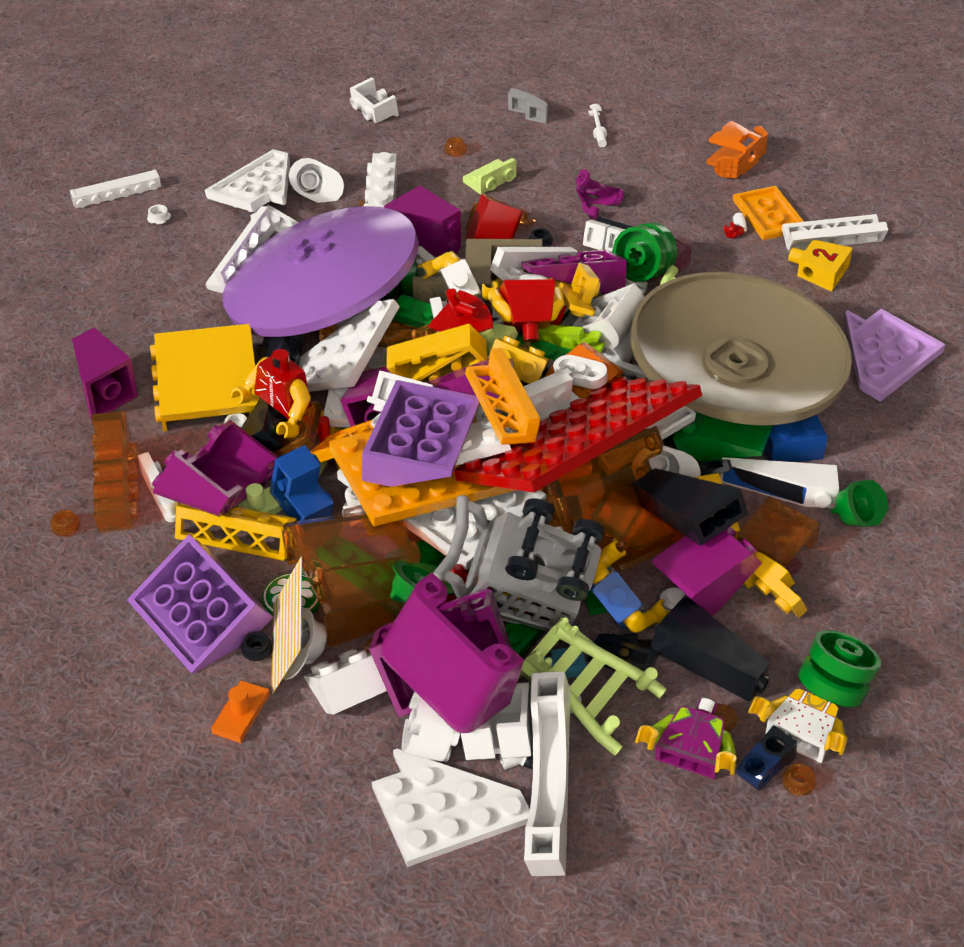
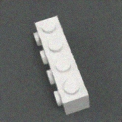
[364,152,397,207]

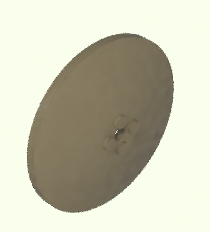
[630,272,852,425]

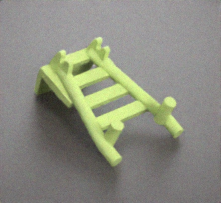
[518,617,667,756]

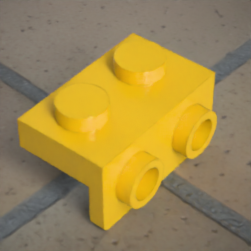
[487,335,549,384]

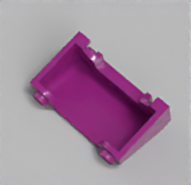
[381,573,524,734]
[369,589,512,718]

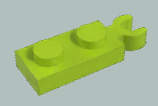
[539,325,605,353]

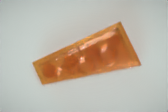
[91,411,139,533]

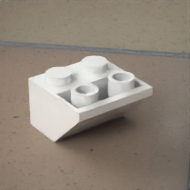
[304,649,387,715]

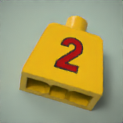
[788,240,853,291]

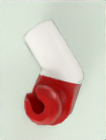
[723,213,747,239]

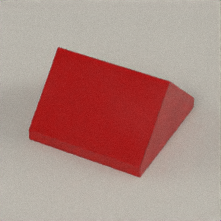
[465,194,523,240]

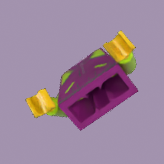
[635,698,737,780]

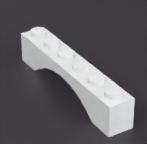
[524,671,571,876]

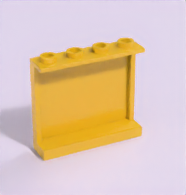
[150,324,259,432]

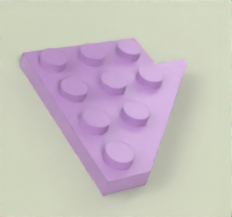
[844,309,945,402]

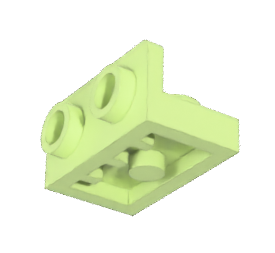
[463,158,516,194]

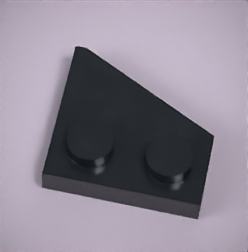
[587,634,659,672]

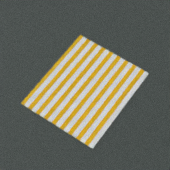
[272,556,302,695]

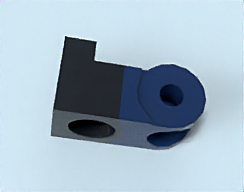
[737,725,797,791]

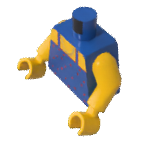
[590,540,672,633]

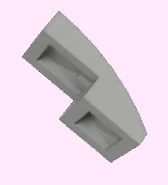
[508,88,548,124]

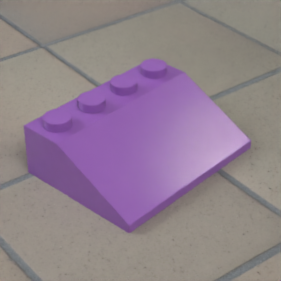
[362,380,480,487]
[127,534,273,674]

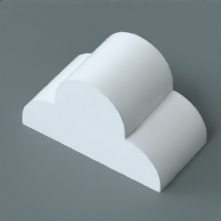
[560,283,644,363]

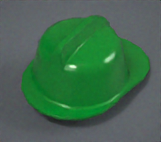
[831,480,889,527]
[390,561,454,603]

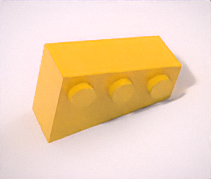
[387,324,487,383]

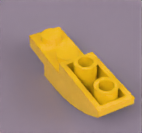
[743,551,807,618]

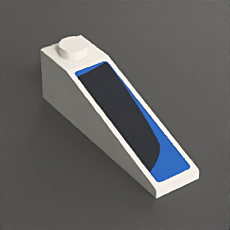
[720,457,839,508]

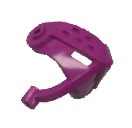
[576,169,625,220]

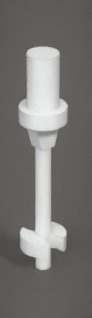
[588,104,607,147]

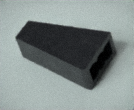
[632,468,748,546]
[650,596,770,702]

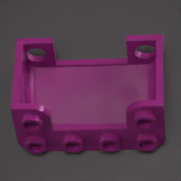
[152,420,279,517]

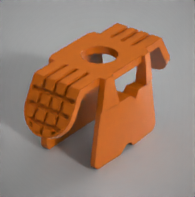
[706,121,768,178]

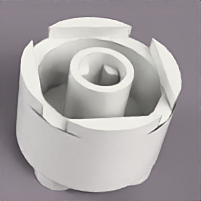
[402,692,460,762]

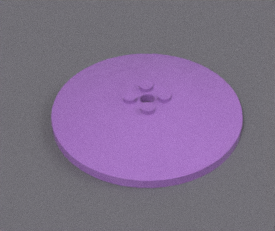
[223,206,419,337]

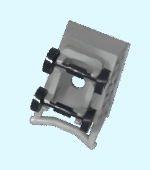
[433,495,605,632]

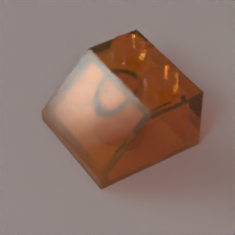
[590,488,679,552]

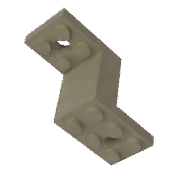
[413,239,542,313]

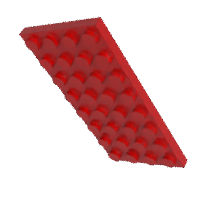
[454,377,703,493]

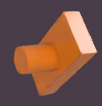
[211,680,270,743]

